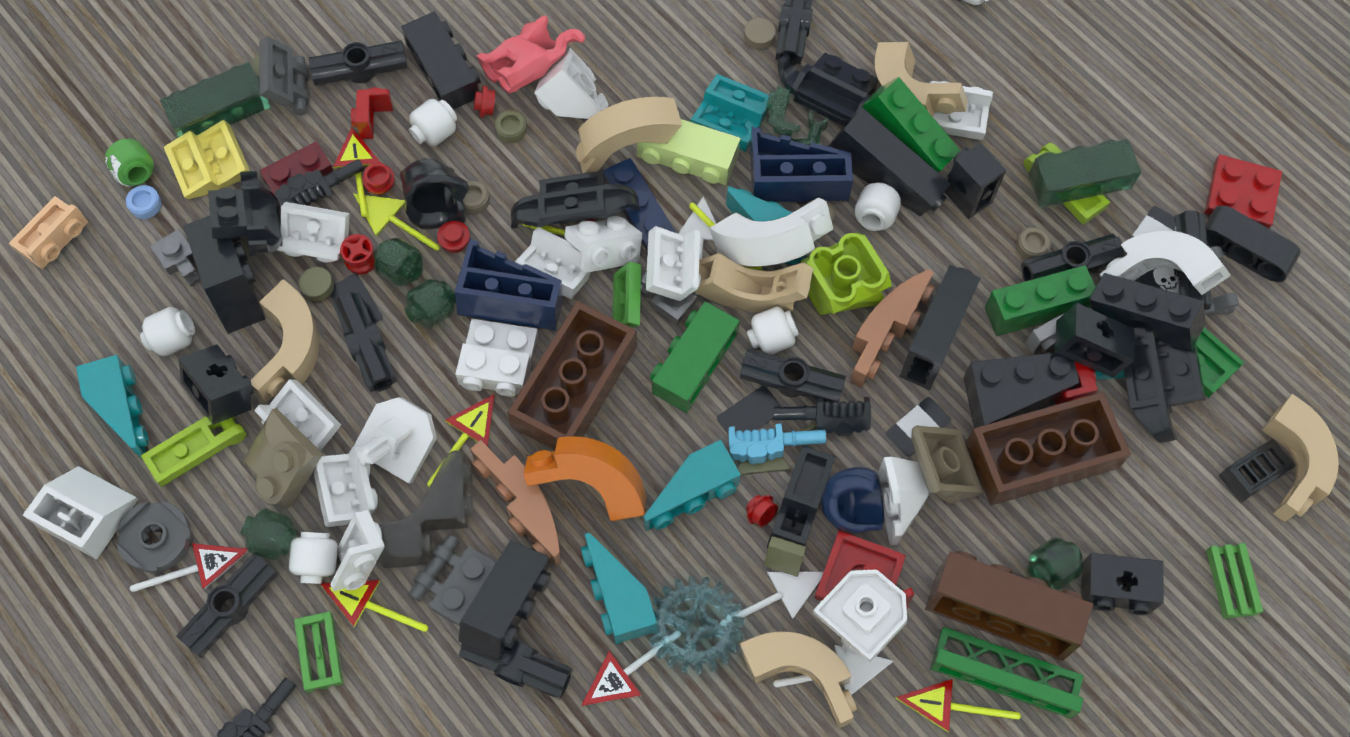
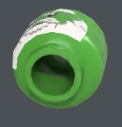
[105,138,154,187]

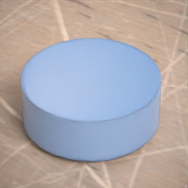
[126,185,162,219]

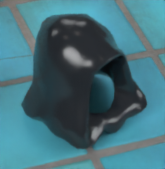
[400,158,469,229]

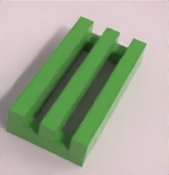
[612,261,641,328]
[1206,543,1263,619]
[294,611,344,693]

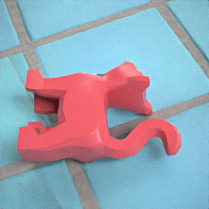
[476,15,585,94]

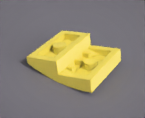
[164,119,250,199]

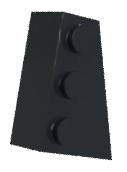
[183,216,266,334]
[963,353,1079,428]

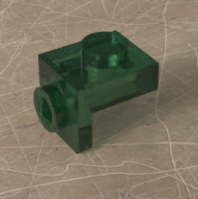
[766,86,802,136]

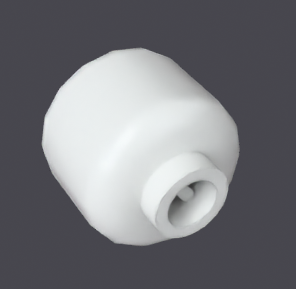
[409,99,457,147]
[855,183,901,231]
[747,306,799,355]
[140,307,195,356]
[289,532,338,584]

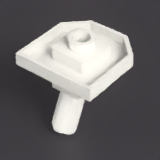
[354,397,437,484]
[813,570,907,663]

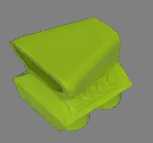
[800,233,892,315]

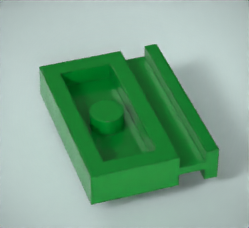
[1196,327,1245,398]

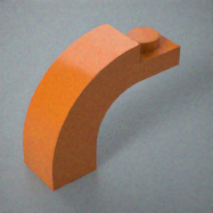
[523,436,647,521]

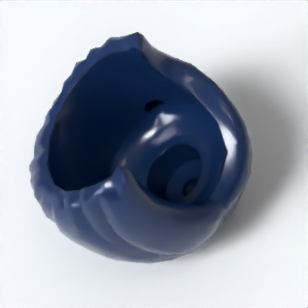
[821,467,885,533]

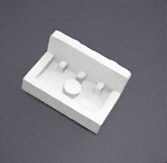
[930,81,993,140]
[277,202,350,262]
[565,216,642,273]
[646,226,702,301]
[515,227,590,299]
[255,379,341,451]
[313,446,378,528]
[330,510,385,591]

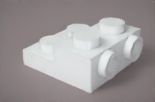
[455,319,538,397]

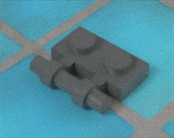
[259,36,309,115]
[408,534,497,627]

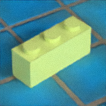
[637,119,741,186]

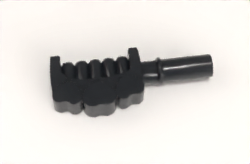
[274,159,365,206]
[774,397,871,436]
[217,677,296,737]

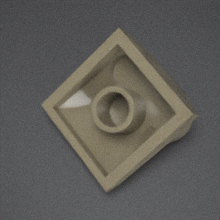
[243,408,323,508]
[911,425,983,504]

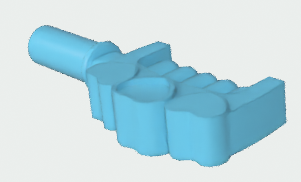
[729,424,826,464]

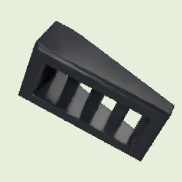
[1219,439,1296,503]

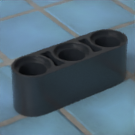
[1205,205,1301,282]

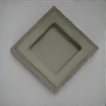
[764,536,806,577]

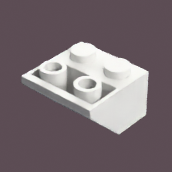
[23,466,138,560]

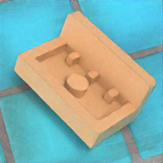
[9,196,88,270]

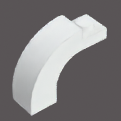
[710,198,833,266]
[1100,230,1231,295]

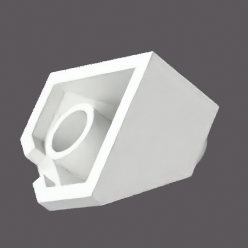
[534,48,609,119]
[878,456,931,546]

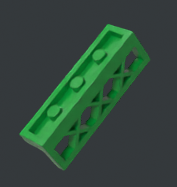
[930,627,1084,719]

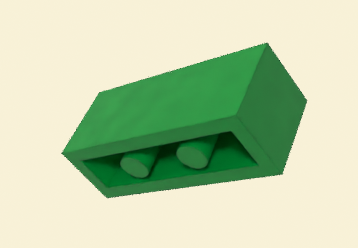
[861,77,961,172]
[984,265,1096,337]
[650,301,740,413]

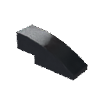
[767,445,836,548]

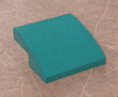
[690,74,774,152]

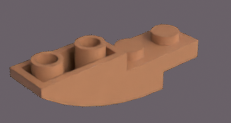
[850,269,935,388]
[470,440,562,567]

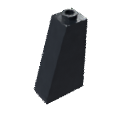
[828,108,950,216]
[899,265,981,390]

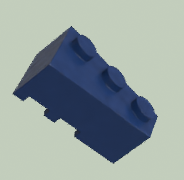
[750,127,853,202]
[454,239,563,330]

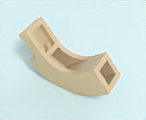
[875,42,968,118]
[576,97,682,173]
[694,253,813,313]
[250,279,320,403]
[1262,394,1339,522]
[740,631,857,728]

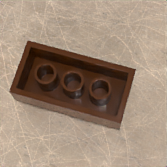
[507,301,637,450]
[966,392,1131,506]
[925,551,1093,661]

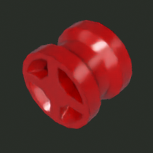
[340,234,377,275]

